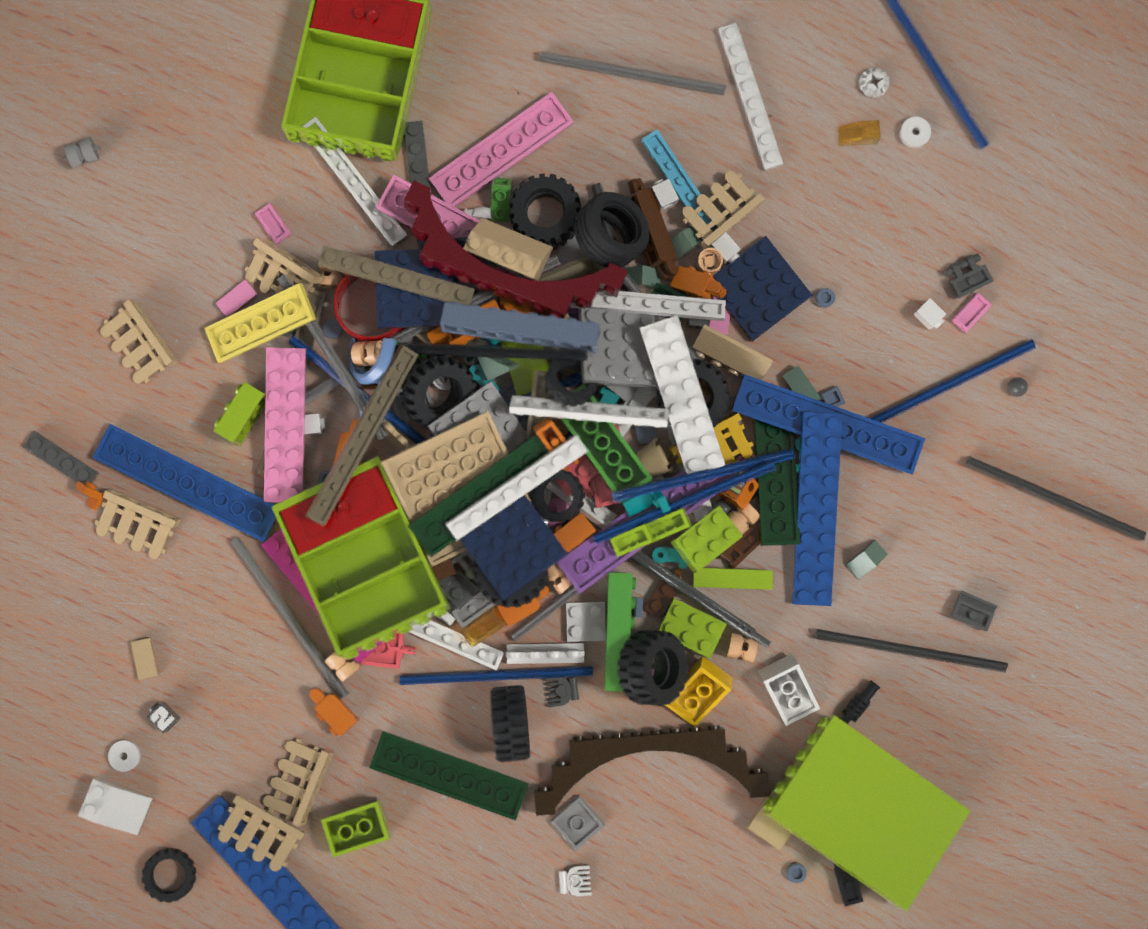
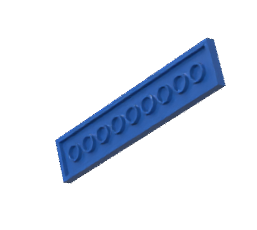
[731,374,925,475]
[792,412,843,606]
[92,424,277,542]
[191,795,341,929]

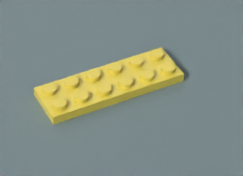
[205,283,316,363]

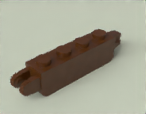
[628,178,678,280]

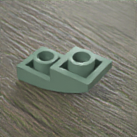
[783,365,821,400]

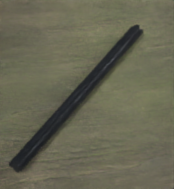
[396,342,588,361]

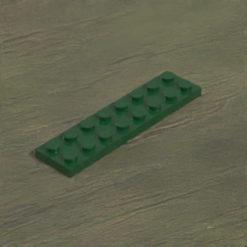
[753,419,800,546]
[408,434,549,558]
[369,731,529,821]

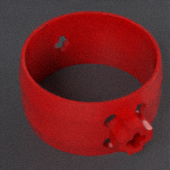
[333,274,405,342]

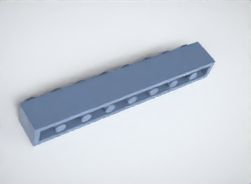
[440,302,601,354]

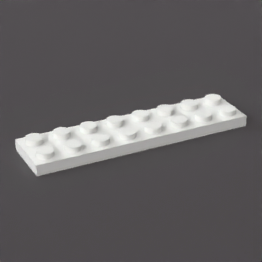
[640,316,725,474]

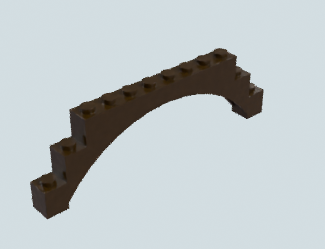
[534,725,770,816]

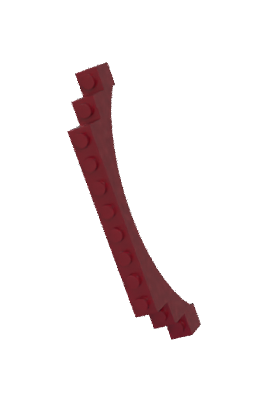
[404,180,628,319]

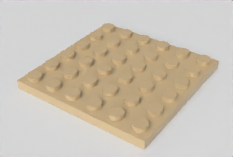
[381,411,532,567]

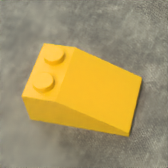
[665,655,733,726]

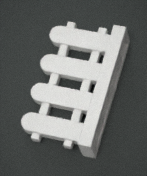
[506,643,584,664]

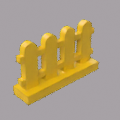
[668,412,754,469]

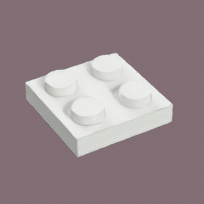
[566,602,606,642]

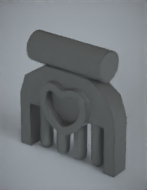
[545,676,579,707]

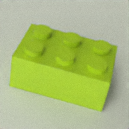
[214,382,265,446]
[670,505,743,573]
[658,598,727,658]
[321,799,391,858]

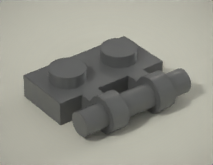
[944,253,994,299]

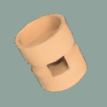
[696,248,723,276]
[317,261,342,289]
[351,340,382,367]
[727,503,760,535]
[548,563,573,594]
[726,633,758,663]
[325,652,361,682]

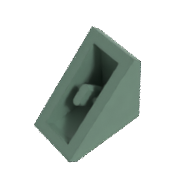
[671,226,703,261]
[624,265,661,289]
[477,357,519,381]
[846,540,888,579]

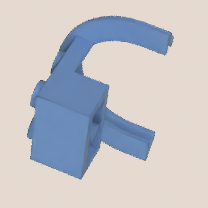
[348,337,400,390]

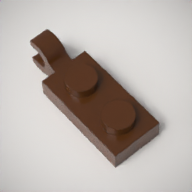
[643,568,683,619]

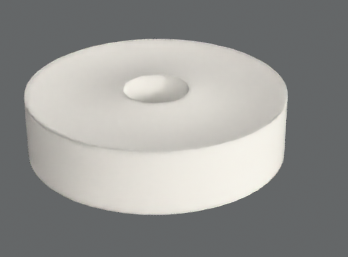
[900,117,931,148]
[108,740,141,772]

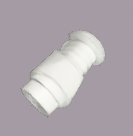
[463,206,491,220]

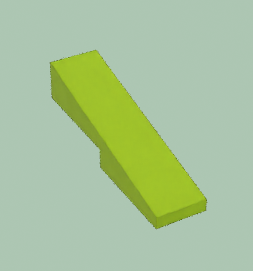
[610,508,692,557]
[693,568,773,590]

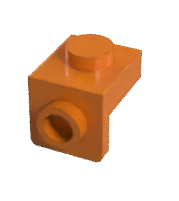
[75,481,104,511]

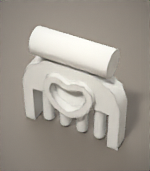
[559,865,592,896]

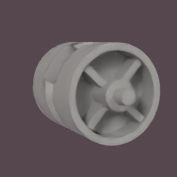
[63,137,101,169]

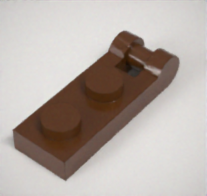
[719,520,761,569]

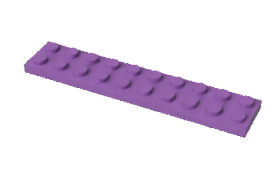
[557,464,734,594]

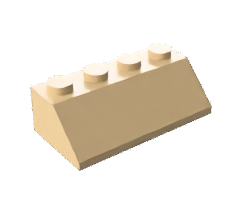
[464,218,553,280]
[692,324,773,380]

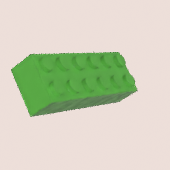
[560,384,652,504]
[604,573,636,691]

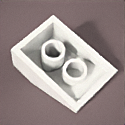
[758,654,820,726]
[78,777,153,835]

